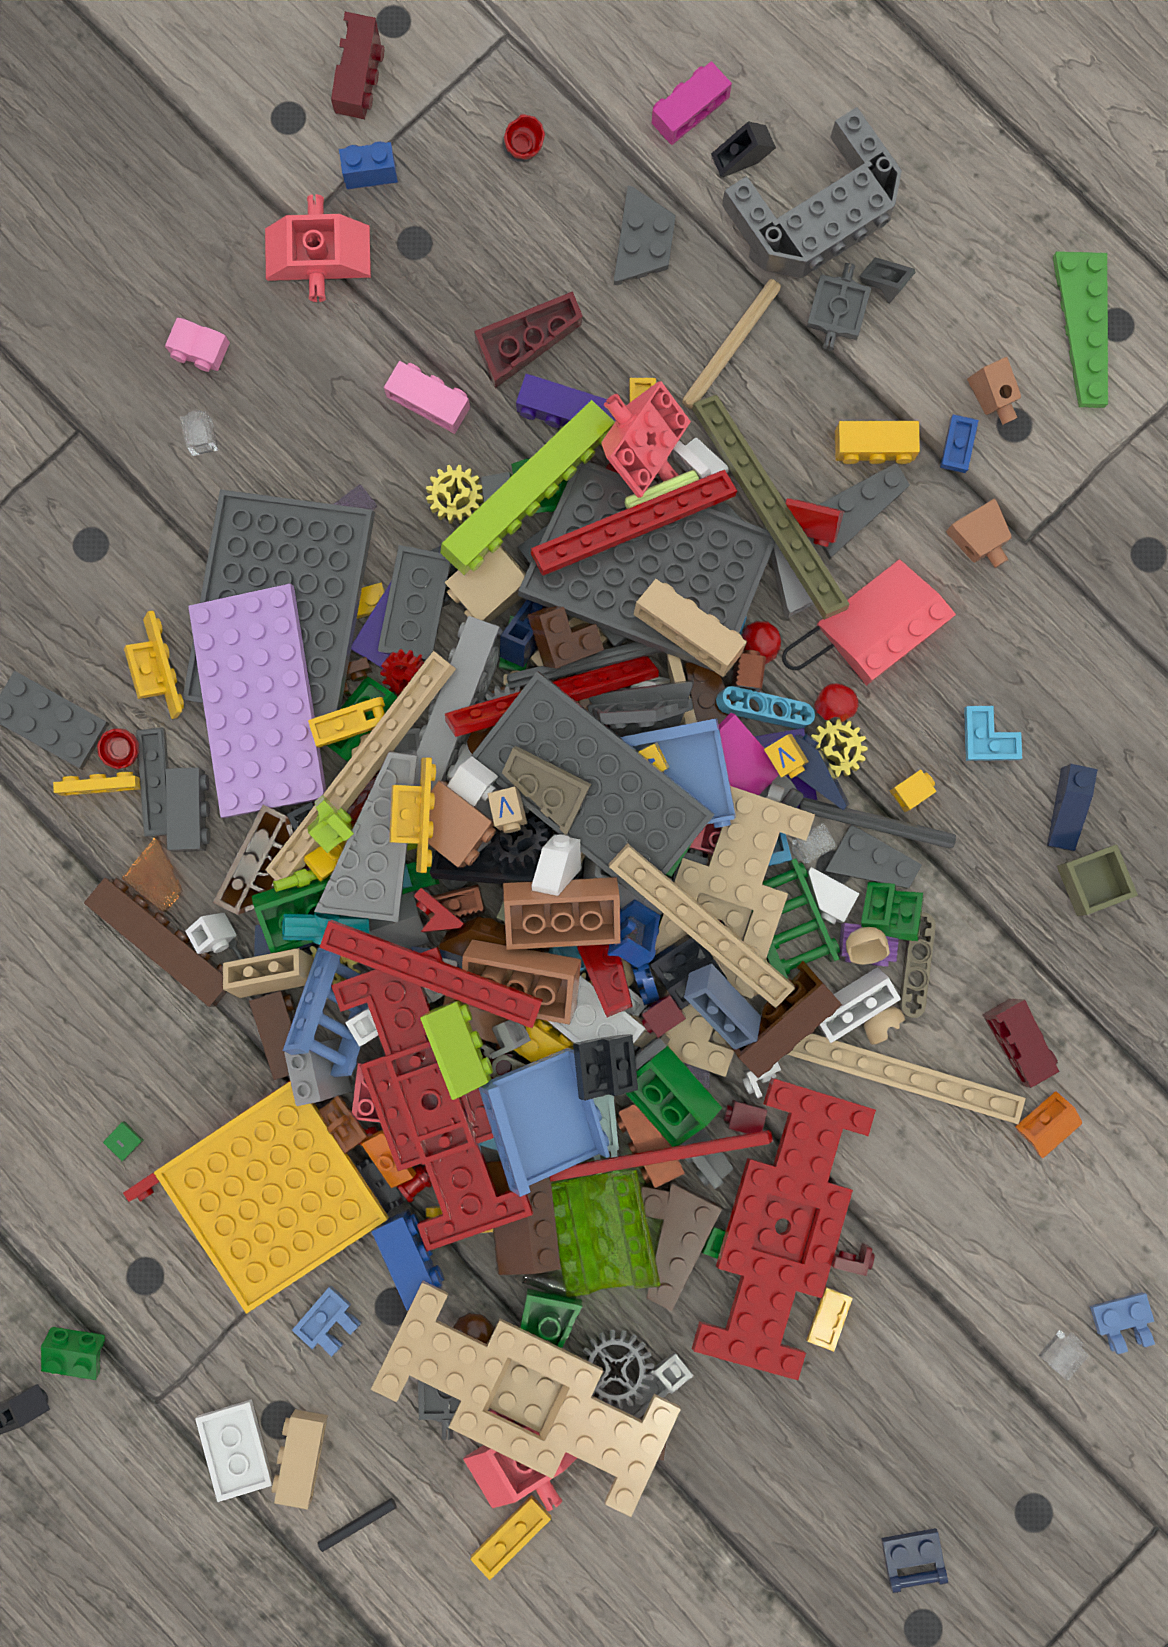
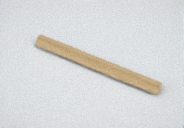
[682,279,781,409]

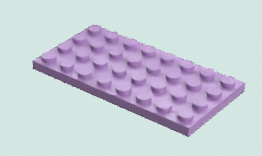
[188,584,326,818]

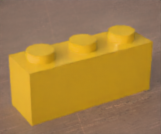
[835,421,920,464]

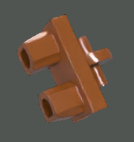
[319,1096,368,1154]

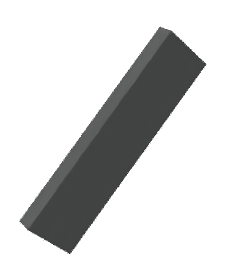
[136,728,168,837]

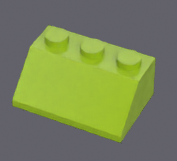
[420,1000,493,1100]

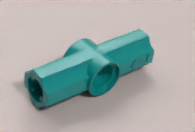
[282,912,370,945]

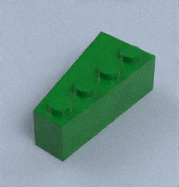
[520,1288,582,1348]

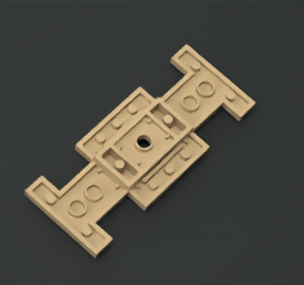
[629,786,815,1077]

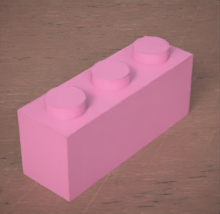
[384,361,470,434]

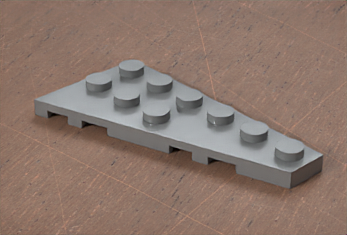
[314,751,418,922]

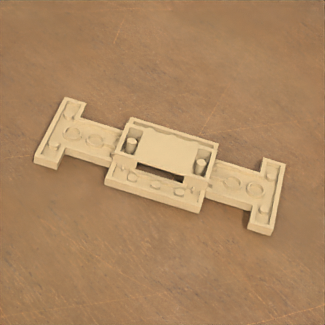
[371,1281,681,1517]

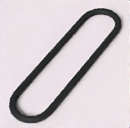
[782,626,834,670]

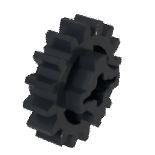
[488,813,550,870]

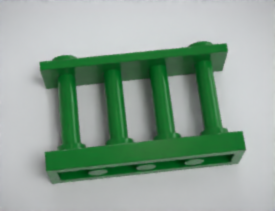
[749,858,840,978]

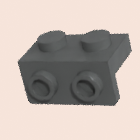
[681,1128,733,1189]

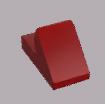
[414,888,466,933]

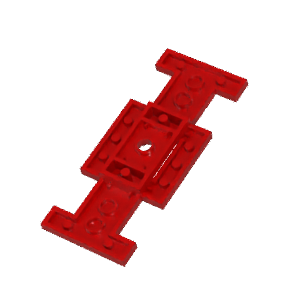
[331,947,533,1252]
[691,1077,876,1380]

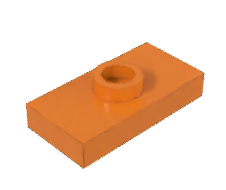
[361,1130,416,1188]

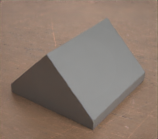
[369,892,430,949]

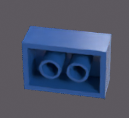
[372,1209,444,1311]

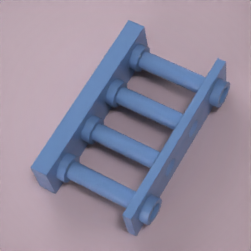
[283,948,368,1077]

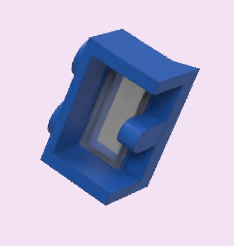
[607,899,660,968]

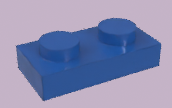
[940,414,979,473]

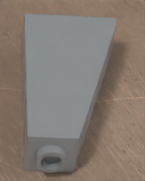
[764,525,817,619]

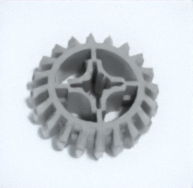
[582,1330,654,1410]

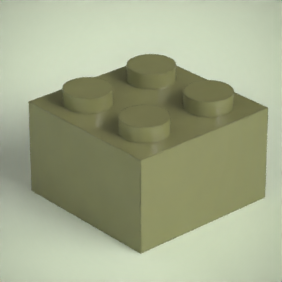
[1057,844,1138,916]

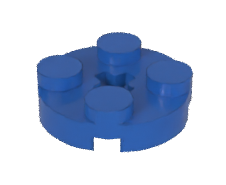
[631,963,659,1005]

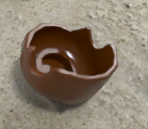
[453,1313,495,1344]

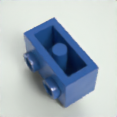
[339,141,398,189]

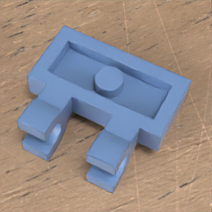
[292,1286,362,1357]
[1090,1292,1155,1354]

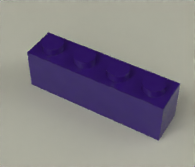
[516,374,616,428]

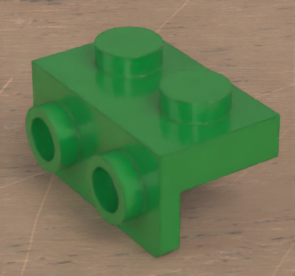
[41,1327,105,1380]

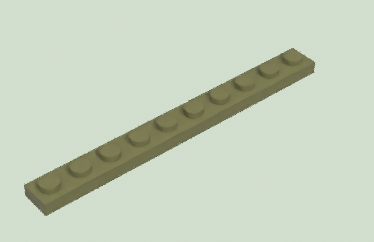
[692,394,850,620]

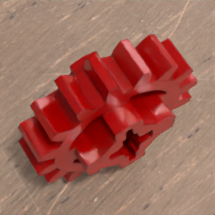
[380,649,424,697]

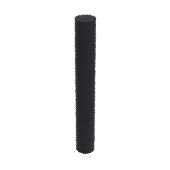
[318,1498,397,1552]

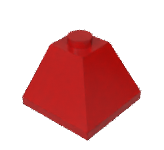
[785,498,844,547]

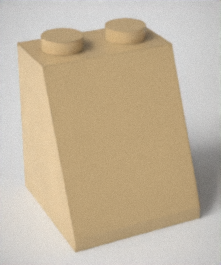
[445,546,526,623]

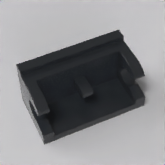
[355,1157,406,1214]

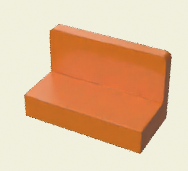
[1015,1091,1082,1158]

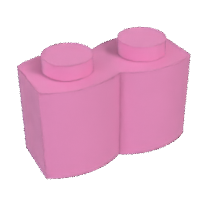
[165,318,230,372]

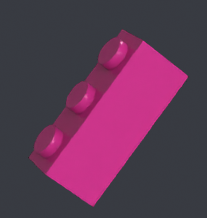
[652,61,732,145]

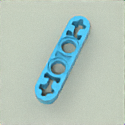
[716,686,815,729]

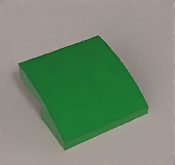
[861,882,924,941]

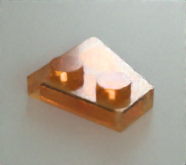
[121,838,183,912]

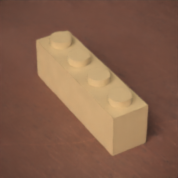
[634,579,746,677]

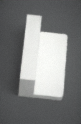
[671,438,729,480]

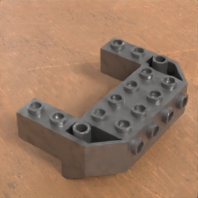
[722,107,902,278]

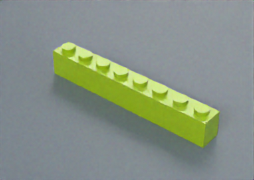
[440,400,615,575]

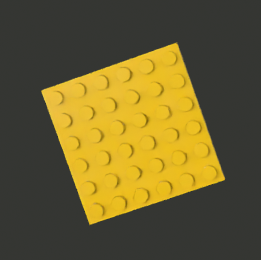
[154,1081,389,1314]

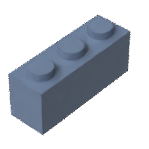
[684,964,761,1050]

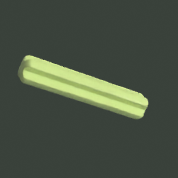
[624,470,699,509]

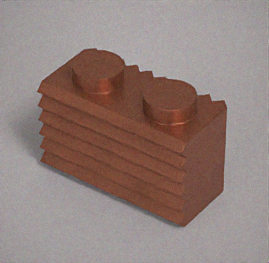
[732,650,766,692]
[428,884,486,920]

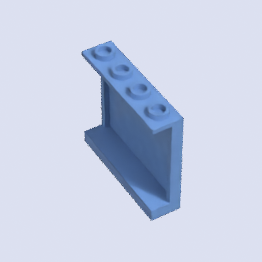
[621,719,736,828]
[479,1048,610,1197]

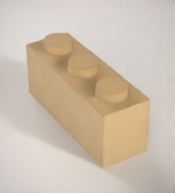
[223,948,314,998]
[272,1409,328,1510]

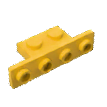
[124,611,184,719]
[389,757,436,873]
[514,1019,574,1062]

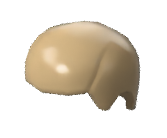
[846,927,890,965]
[864,1006,905,1045]

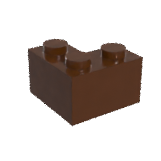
[528,606,604,669]

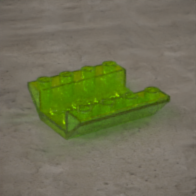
[551,1169,661,1297]

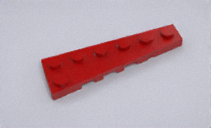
[577,944,633,1018]

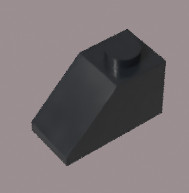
[711,121,776,177]
[0,1384,50,1435]

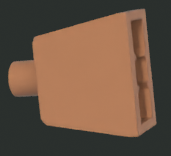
[967,357,1021,425]
[946,498,1011,568]

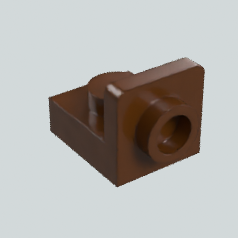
[343,657,373,697]

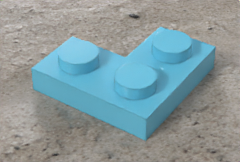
[964,706,1022,761]

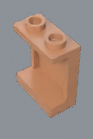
[428,781,496,867]

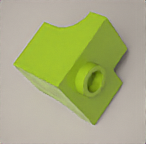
[307,795,354,853]

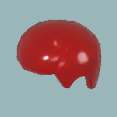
[504,114,545,160]
[741,621,781,664]
[814,683,859,722]
[97,728,140,769]

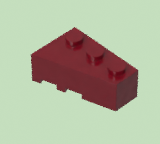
[331,11,385,120]
[982,999,1060,1088]

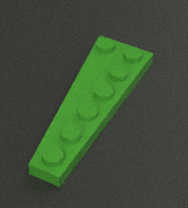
[1053,251,1108,408]

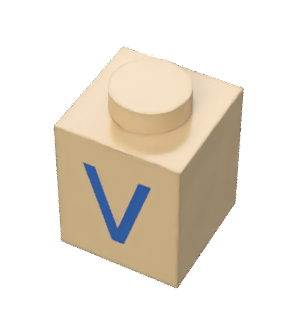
[487,787,527,833]

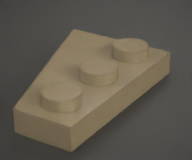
[502,746,591,835]

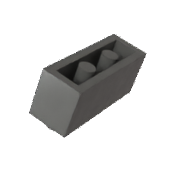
[166,767,210,852]

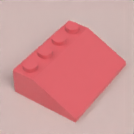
[817,559,956,686]

